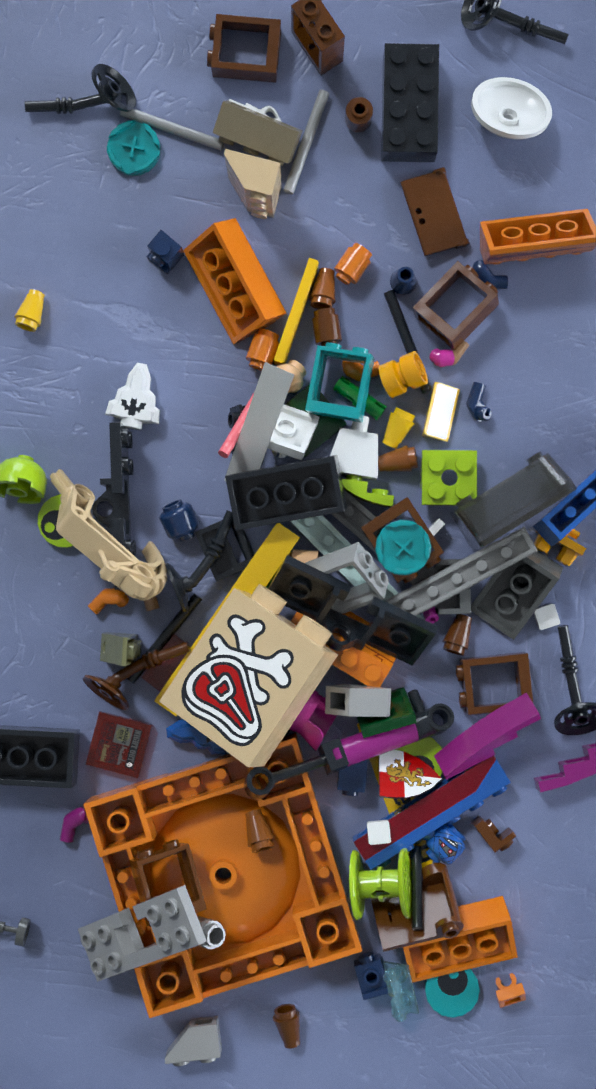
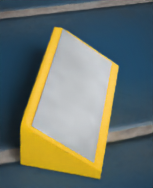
[422,382,460,442]

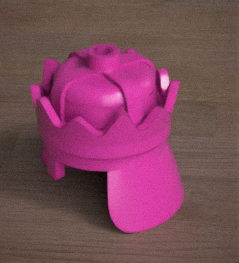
[289,690,337,751]

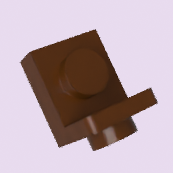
[471,815,516,852]

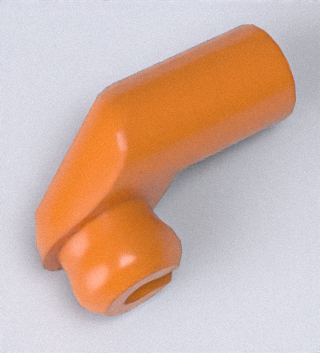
[342,361,380,382]
[88,588,129,615]

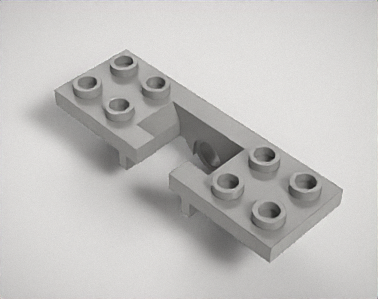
[78,885,207,982]

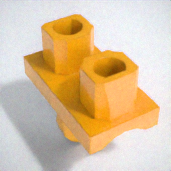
[534,529,586,566]

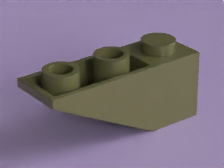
[100,632,142,666]

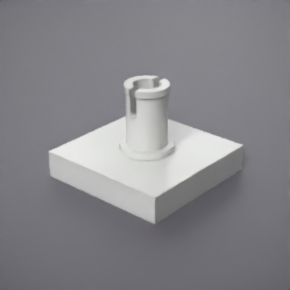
[268,404,319,460]

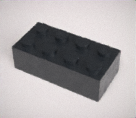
[381,43,439,162]
[225,455,347,531]
[0,725,80,788]

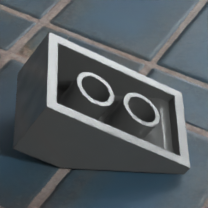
[471,551,563,640]

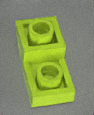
[342,475,394,508]

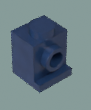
[146,230,185,275]
[354,952,390,1000]

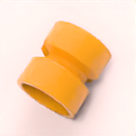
[378,351,428,398]

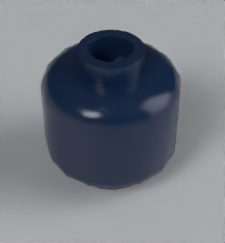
[159,499,199,542]

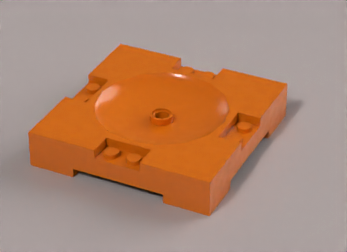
[83,733,362,1018]

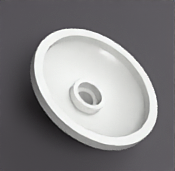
[471,77,552,140]

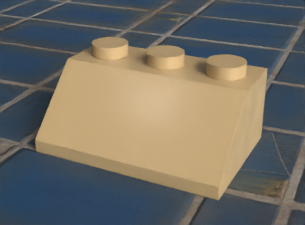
[224,149,281,219]

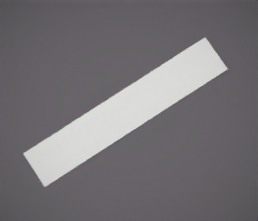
[224,362,294,481]

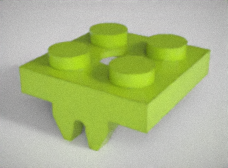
[420,450,477,506]

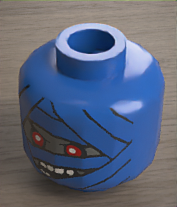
[426,824,466,865]

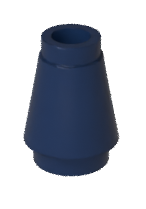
[390,266,417,295]

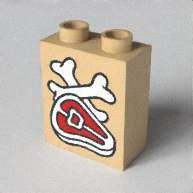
[159,584,338,768]

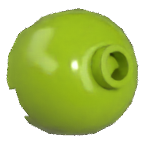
[0,455,47,504]

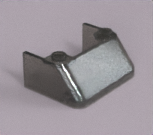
[450,451,577,549]

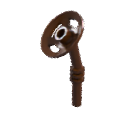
[83,641,191,710]

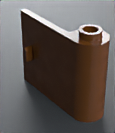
[370,863,464,952]

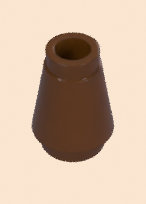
[442,614,472,656]
[273,1004,300,1049]

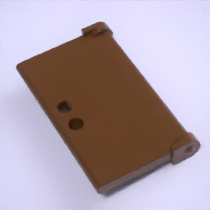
[400,167,470,256]

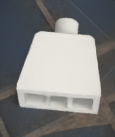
[330,416,378,480]

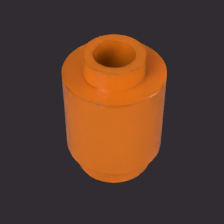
[334,243,372,285]
[246,328,279,371]

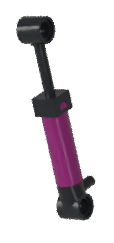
[244,689,454,799]

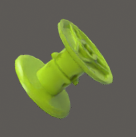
[349,848,412,920]

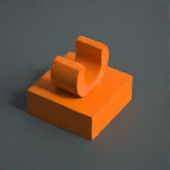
[496,973,526,1008]

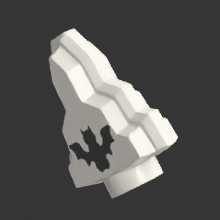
[105,363,160,430]

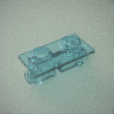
[383,961,419,1022]

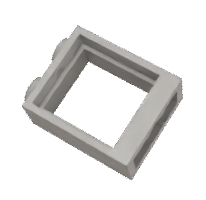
[305,542,389,614]

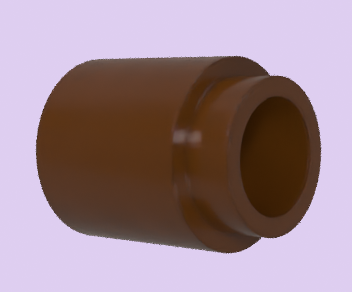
[345,97,373,133]
[312,308,342,346]

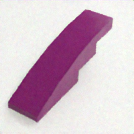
[434,693,541,780]
[534,743,596,793]

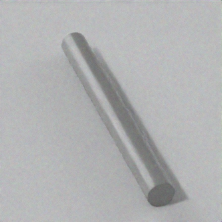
[283,90,329,195]
[120,109,224,151]

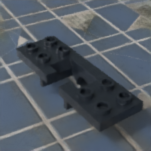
[92,422,136,590]
[268,555,438,666]

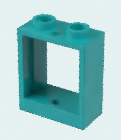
[305,342,375,423]

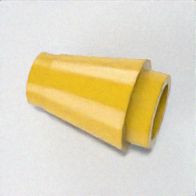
[14,289,45,332]
[382,407,415,449]

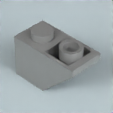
[325,684,391,717]
[165,1016,222,1066]

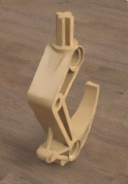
[50,469,167,601]

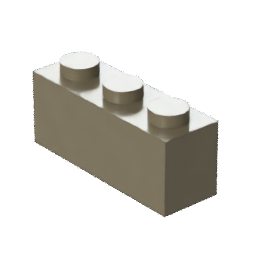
[212,100,303,166]

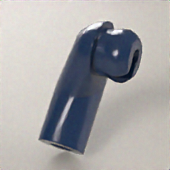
[473,260,508,289]
[466,382,492,422]

